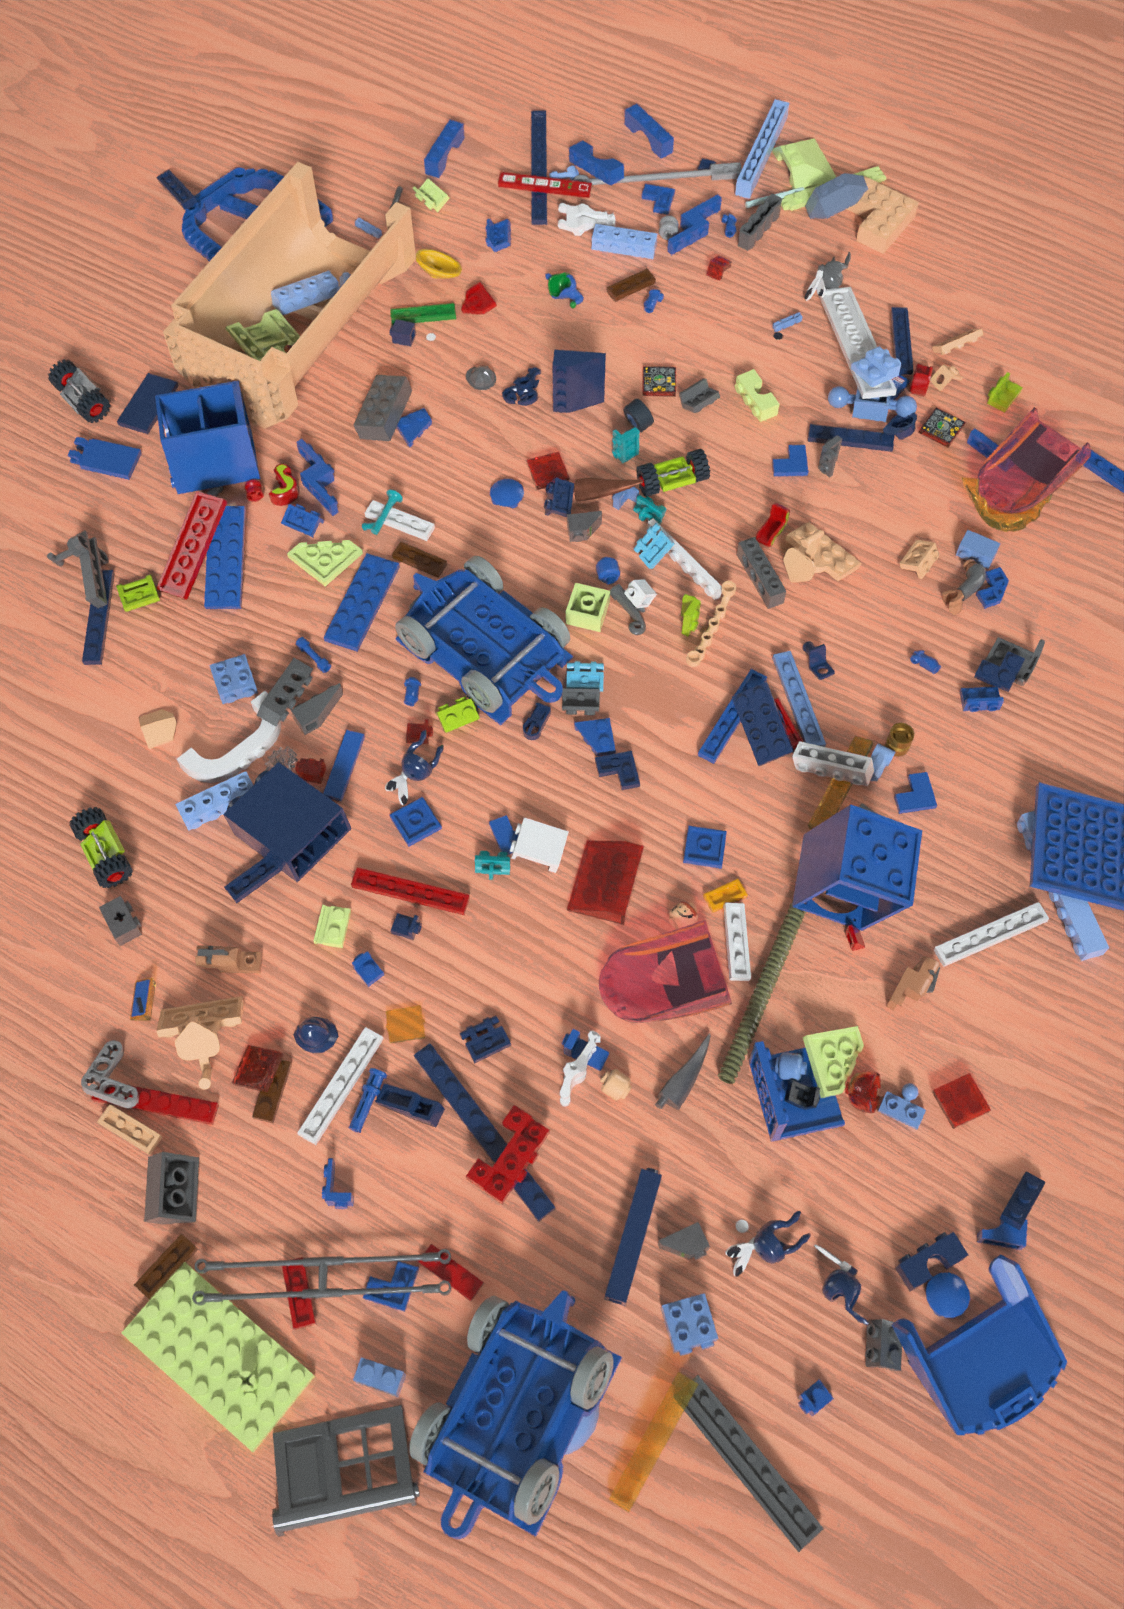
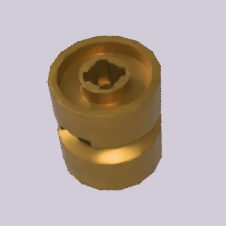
[885,722,915,757]

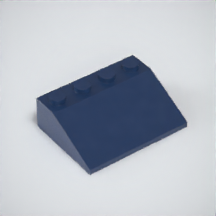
[552,349,606,413]

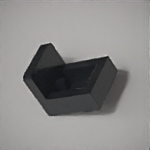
[784,1080,820,1110]

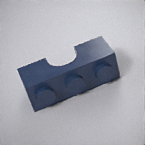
[895,1232,969,1292]

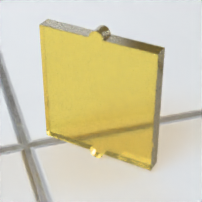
[385,1005,425,1044]

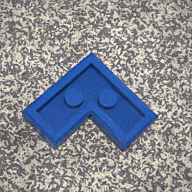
[642,184,675,215]
[772,445,808,477]
[894,772,937,814]
[489,815,518,855]
[363,1261,419,1312]

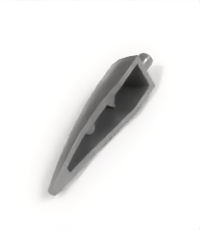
[655,1034,711,1110]

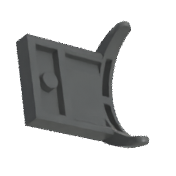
[985,637,1045,686]

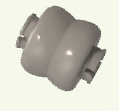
[659,216,679,240]

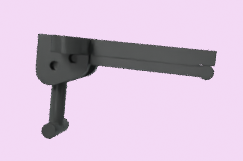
[47,530,109,608]

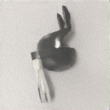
[805,252,851,301]

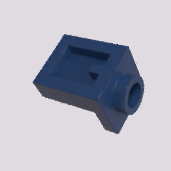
[390,913,422,940]

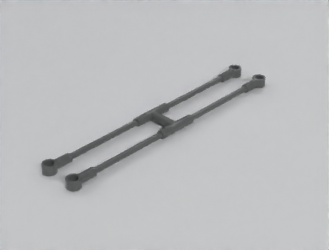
[192,1249,452,1306]

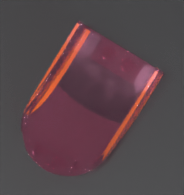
[978,407,1091,514]
[599,920,732,1023]

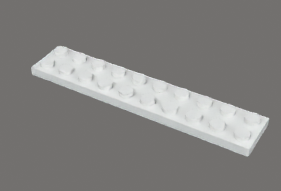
[819,287,897,399]

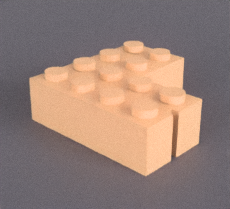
[847,176,919,254]

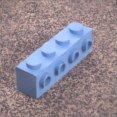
[592,224,658,259]
[271,271,339,315]
[175,771,253,831]

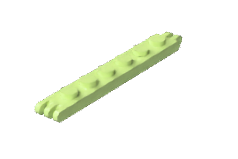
[781,166,886,211]

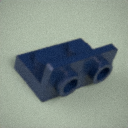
[544,478,574,517]

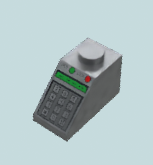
[567,511,602,542]
[658,1222,710,1260]

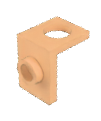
[930,365,963,391]

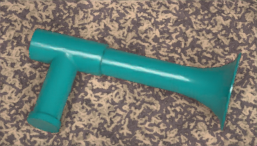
[362,490,403,535]

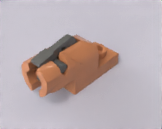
[195,945,263,974]
[886,956,940,1010]

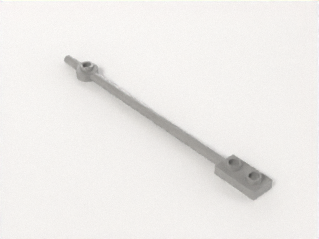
[572,162,742,185]

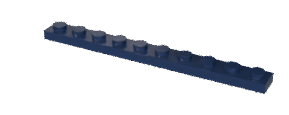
[531,111,547,225]
[413,1043,556,1222]

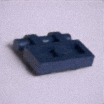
[459,1015,511,1064]

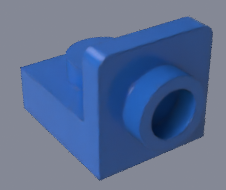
[352,951,384,987]
[797,1380,834,1416]

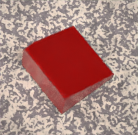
[845,925,866,951]

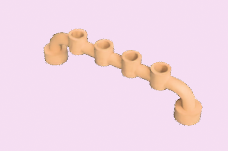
[686,581,736,667]

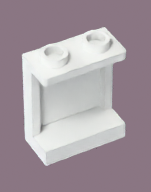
[510,818,569,873]

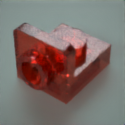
[706,256,732,281]
[406,719,433,744]

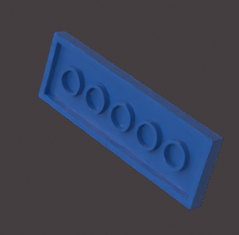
[204,506,246,609]
[324,553,400,652]

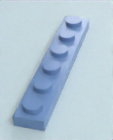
[772,651,826,747]

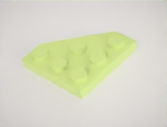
[287,540,363,587]
[803,1026,864,1098]

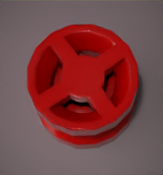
[244,480,264,502]

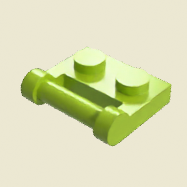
[116,574,160,612]

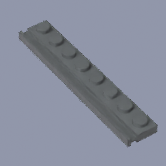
[674,1375,824,1552]

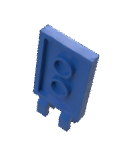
[68,437,142,480]

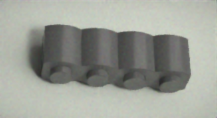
[738,194,782,251]

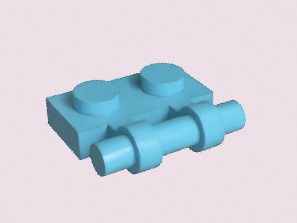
[633,522,675,569]
[566,661,604,692]

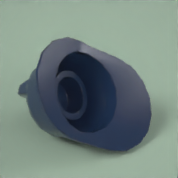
[883,412,917,440]

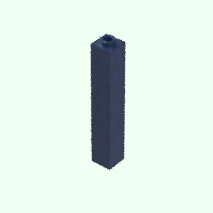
[604,1168,662,1306]

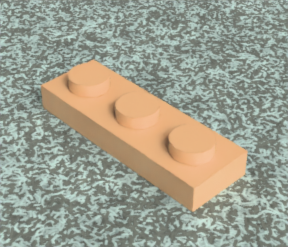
[932,328,984,355]
[97,1104,162,1155]

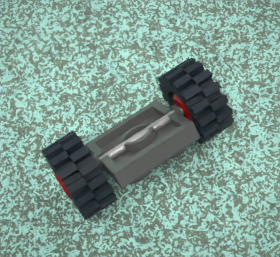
[48,359,110,423]

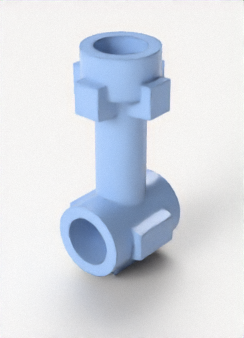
[549,166,579,180]

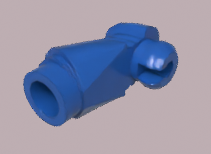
[721,213,737,238]
[644,289,664,313]
[910,650,941,674]
[404,677,422,707]

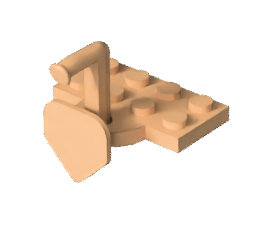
[783,522,861,583]
[157,996,244,1090]

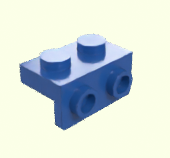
[485,218,511,252]

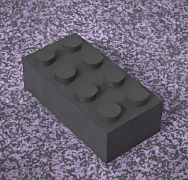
[354,375,412,441]

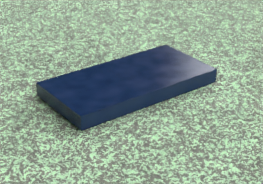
[117,373,179,435]

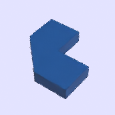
[976,567,1009,609]

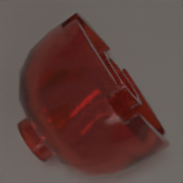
[845,1070,881,1114]

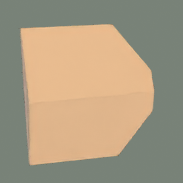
[138,709,177,749]

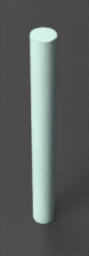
[745,187,804,208]

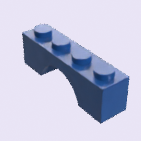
[624,104,674,159]
[424,120,465,178]
[569,141,624,186]

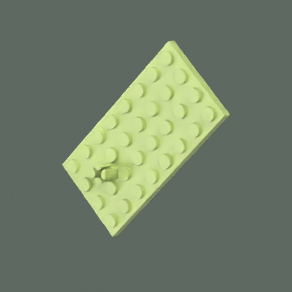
[122,1263,315,1452]

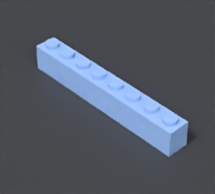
[735,99,789,199]
[1017,811,1109,961]

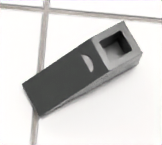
[291,683,343,735]

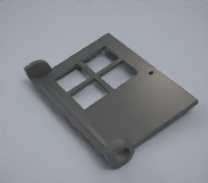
[272,1405,420,1537]

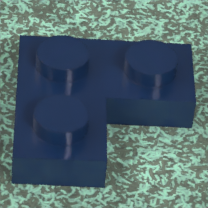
[974,651,1025,692]
[595,751,640,790]

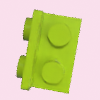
[987,372,1023,413]

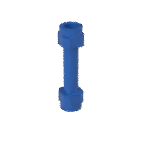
[296,637,331,673]

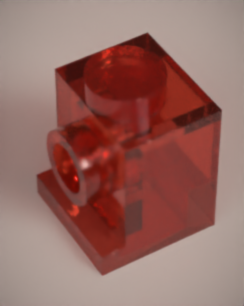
[295,758,327,784]

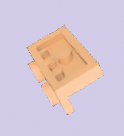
[899,540,939,579]

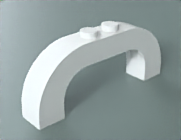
[177,691,281,783]

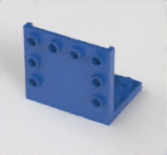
[749,1041,845,1142]

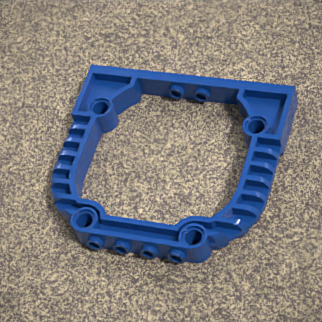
[181,168,333,262]

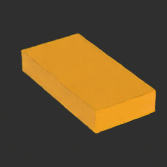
[703,879,748,913]

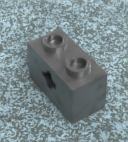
[99,896,142,946]

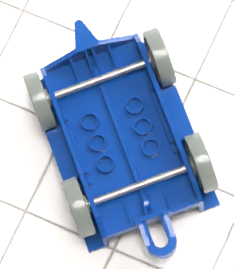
[395,555,573,726]
[410,1291,622,1539]

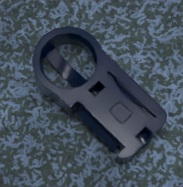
[523,703,551,740]

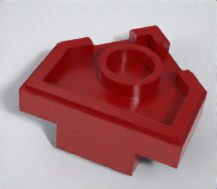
[461,282,497,315]

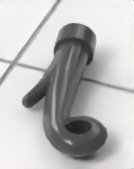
[610,584,646,635]

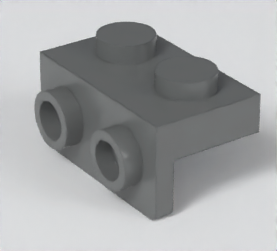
[679,378,720,413]
[818,435,842,478]
[562,688,600,715]
[865,1319,902,1371]

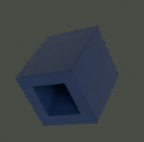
[390,319,416,347]

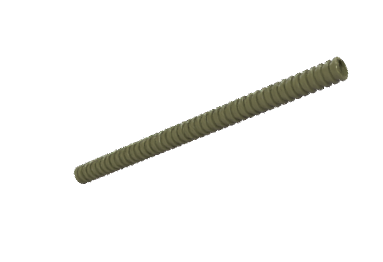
[718,899,806,1084]

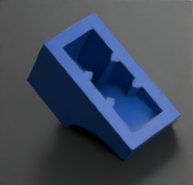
[977,1220,1028,1250]

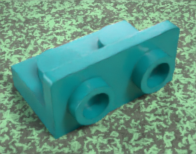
[612,427,640,463]

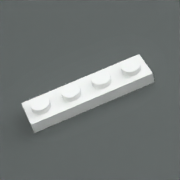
[365,500,435,541]
[723,903,751,981]

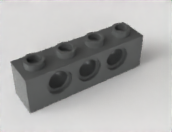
[737,537,786,609]
[256,658,313,727]

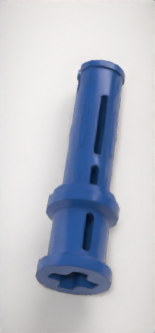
[348,1068,387,1133]

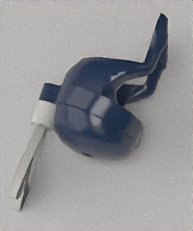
[385,730,444,805]
[725,1211,811,1277]
[814,1244,869,1325]

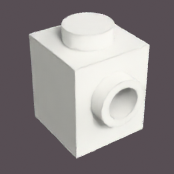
[624,579,657,608]

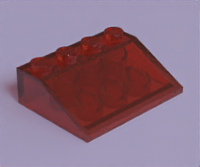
[567,840,644,925]

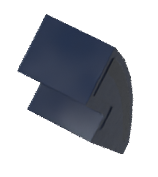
[375,1083,445,1127]

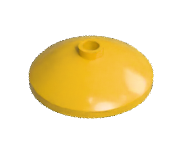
[416,249,462,279]

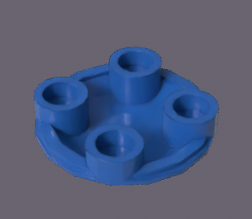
[490,479,524,508]
[926,1273,970,1318]

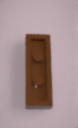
[607,269,656,302]
[392,541,447,578]
[252,1060,292,1123]
[134,1233,198,1300]

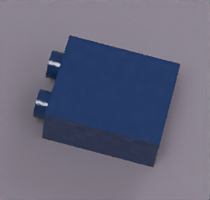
[223,762,352,883]

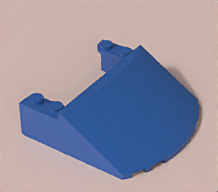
[891,1255,1067,1436]

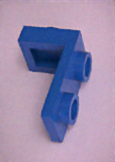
[562,1029,609,1071]
[322,1158,354,1209]

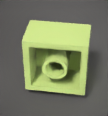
[565,583,610,632]

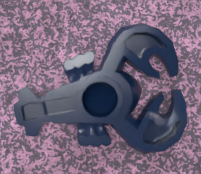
[502,367,541,406]

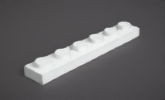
[647,519,722,601]
[934,902,1049,967]
[297,1027,383,1145]

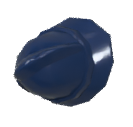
[293,1016,339,1053]

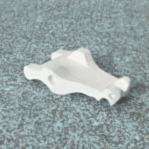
[558,203,615,236]
[560,1030,601,1107]

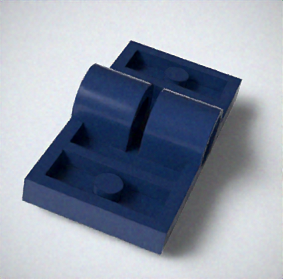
[732,682,794,766]

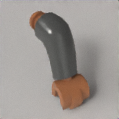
[942,559,986,615]

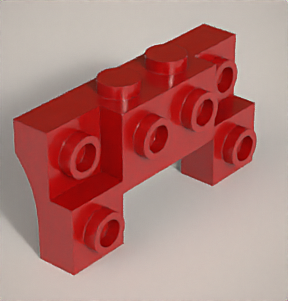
[466,1105,550,1205]

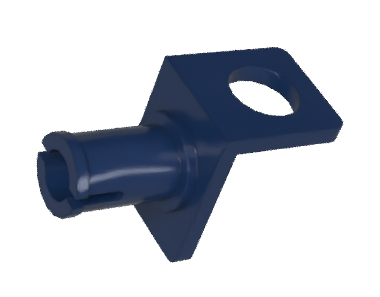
[803,641,835,680]

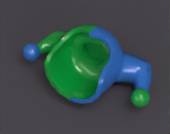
[545,272,584,308]

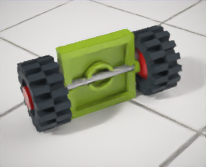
[636,449,710,497]
[69,807,133,888]

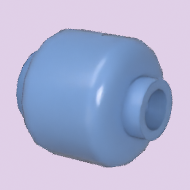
[775,1052,807,1081]

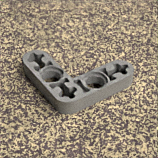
[81,1040,139,1108]

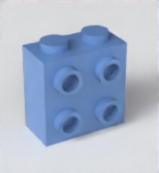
[209,654,258,704]
[661,1293,718,1356]

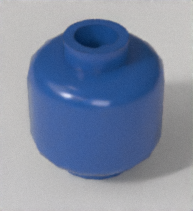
[596,557,620,584]

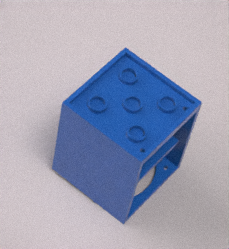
[155,381,260,494]
[792,804,923,931]

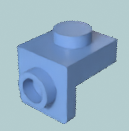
[612,487,639,510]

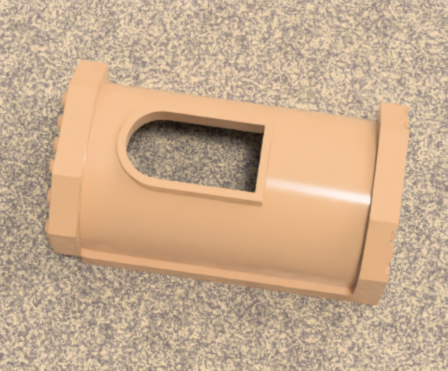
[163,162,416,429]

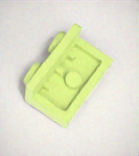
[412,179,450,212]

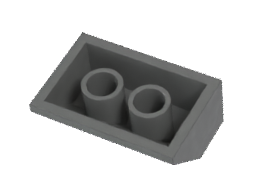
[144,1152,199,1224]

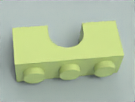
[735,369,779,422]

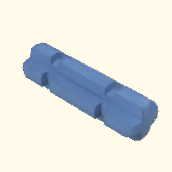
[355,218,382,239]
[772,312,803,332]

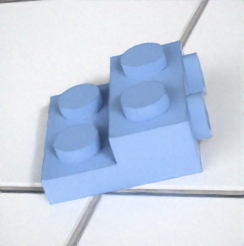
[851,346,901,387]

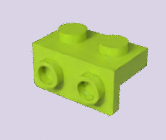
[681,594,701,637]
[435,696,480,733]

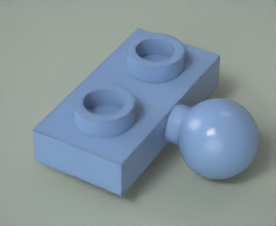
[878,1083,926,1130]

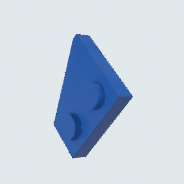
[396,408,432,447]
[574,718,616,756]

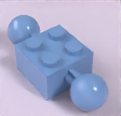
[828,386,917,422]

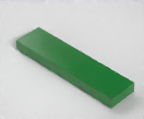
[390,303,456,325]

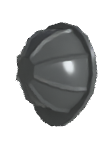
[466,365,496,390]

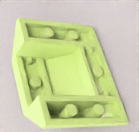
[772,138,836,190]
[225,309,301,361]

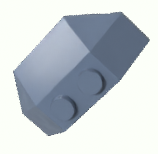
[805,173,868,219]

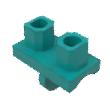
[633,495,667,525]
[475,851,510,880]

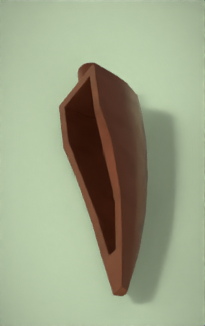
[573,477,643,502]

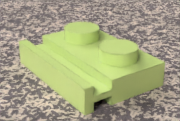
[314,905,351,948]

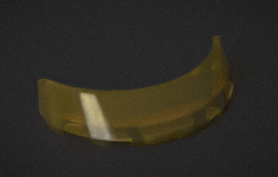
[962,477,1052,532]

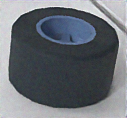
[623,399,654,432]

